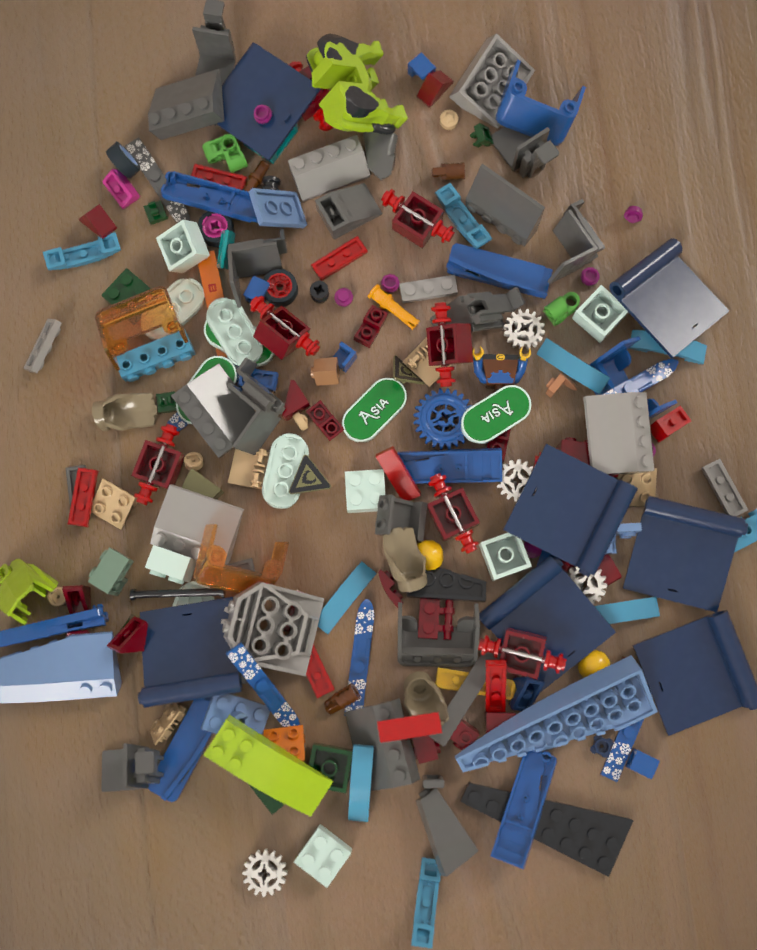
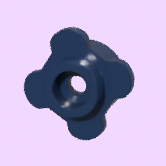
[590,735,613,758]

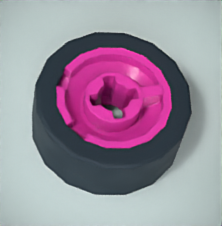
[198,211,234,248]

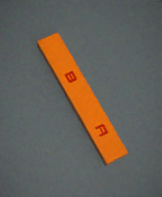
[198,250,228,359]

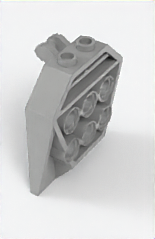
[221,582,324,676]

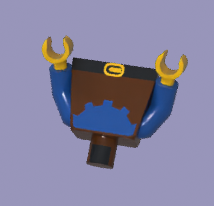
[472,346,531,392]

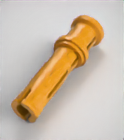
[368,284,420,330]

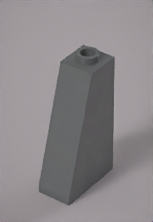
[416,788,479,877]

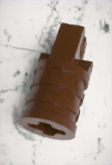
[432,162,465,180]
[324,683,361,715]

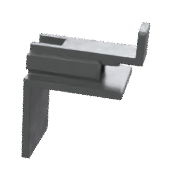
[192,0,236,84]
[491,127,559,178]
[548,199,605,284]
[227,229,288,308]
[430,287,525,334]
[227,358,286,455]
[101,743,164,792]

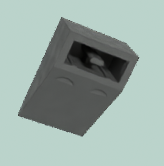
[315,183,382,240]

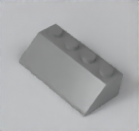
[288,135,370,202]

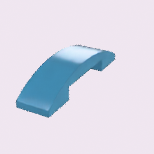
[435,183,492,249]
[43,232,121,270]
[628,330,707,365]
[536,338,610,394]
[318,561,377,634]
[595,597,660,624]
[348,744,374,822]
[411,857,441,949]

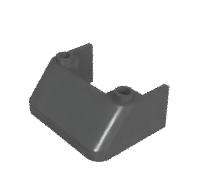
[398,602,480,667]

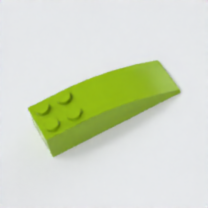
[204,714,333,817]

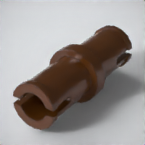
[242,160,270,192]

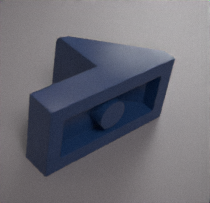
[509,677,545,711]

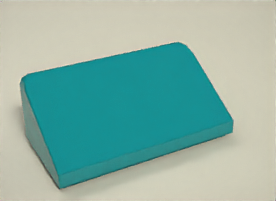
[216,230,236,270]

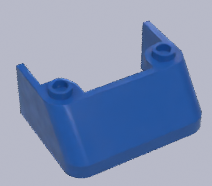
[496,60,586,146]
[589,336,677,419]

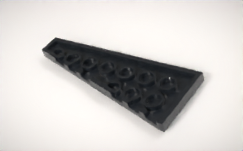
[460,782,633,877]

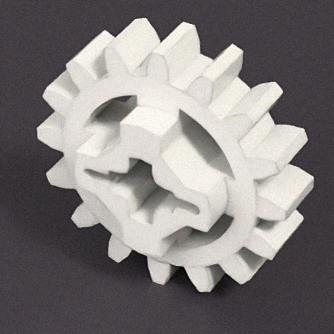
[503,309,545,350]
[497,459,537,501]
[567,567,608,605]
[242,849,288,897]

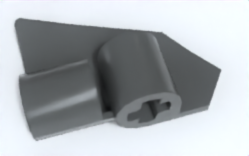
[363,132,398,180]

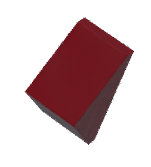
[417,70,454,108]
[79,204,117,239]
[282,380,310,421]
[62,585,91,614]
[107,616,148,653]
[485,712,516,734]

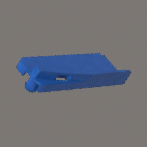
[161,171,258,223]
[446,243,553,299]
[397,448,502,484]
[0,604,109,647]
[149,697,214,802]
[491,750,557,869]

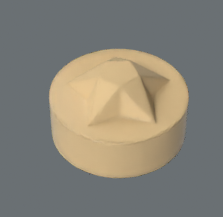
[440,110,458,130]
[292,412,308,431]
[184,452,204,471]
[47,587,66,606]

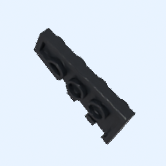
[407,568,486,602]

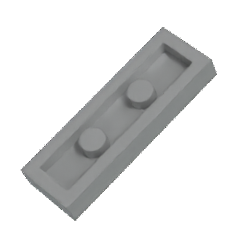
[399,275,458,304]
[23,318,62,373]
[701,459,748,516]

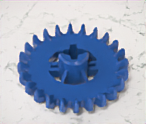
[413,388,473,450]

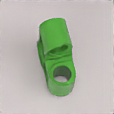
[202,134,248,173]
[543,292,580,326]

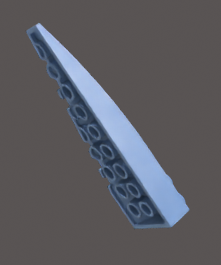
[0,631,122,703]
[455,655,658,772]

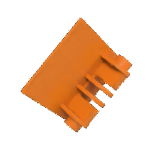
[263,725,305,761]

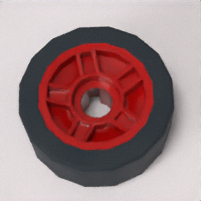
[263,269,298,307]

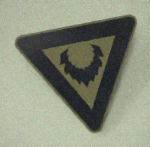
[393,355,425,385]
[289,455,331,494]

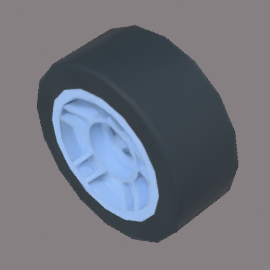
[106,142,141,179]

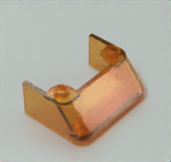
[95,286,188,371]
[194,524,289,593]

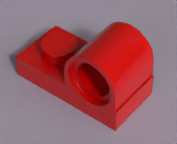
[650,405,691,443]

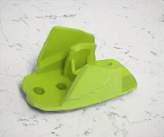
[0,559,59,625]

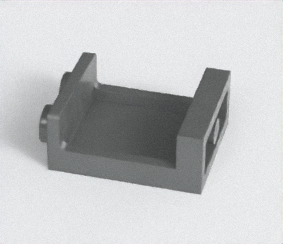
[375,495,428,542]

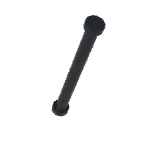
[130,586,226,601]

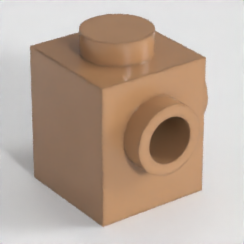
[311,357,340,386]

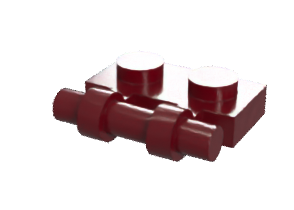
[418,598,455,640]

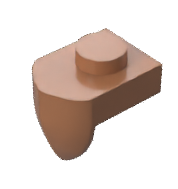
[545,372,577,398]

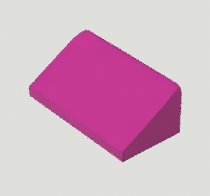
[102,169,141,209]

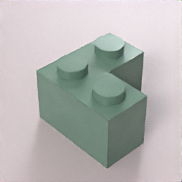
[88,547,134,596]

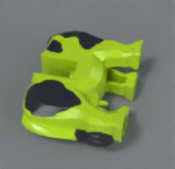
[306,33,408,135]

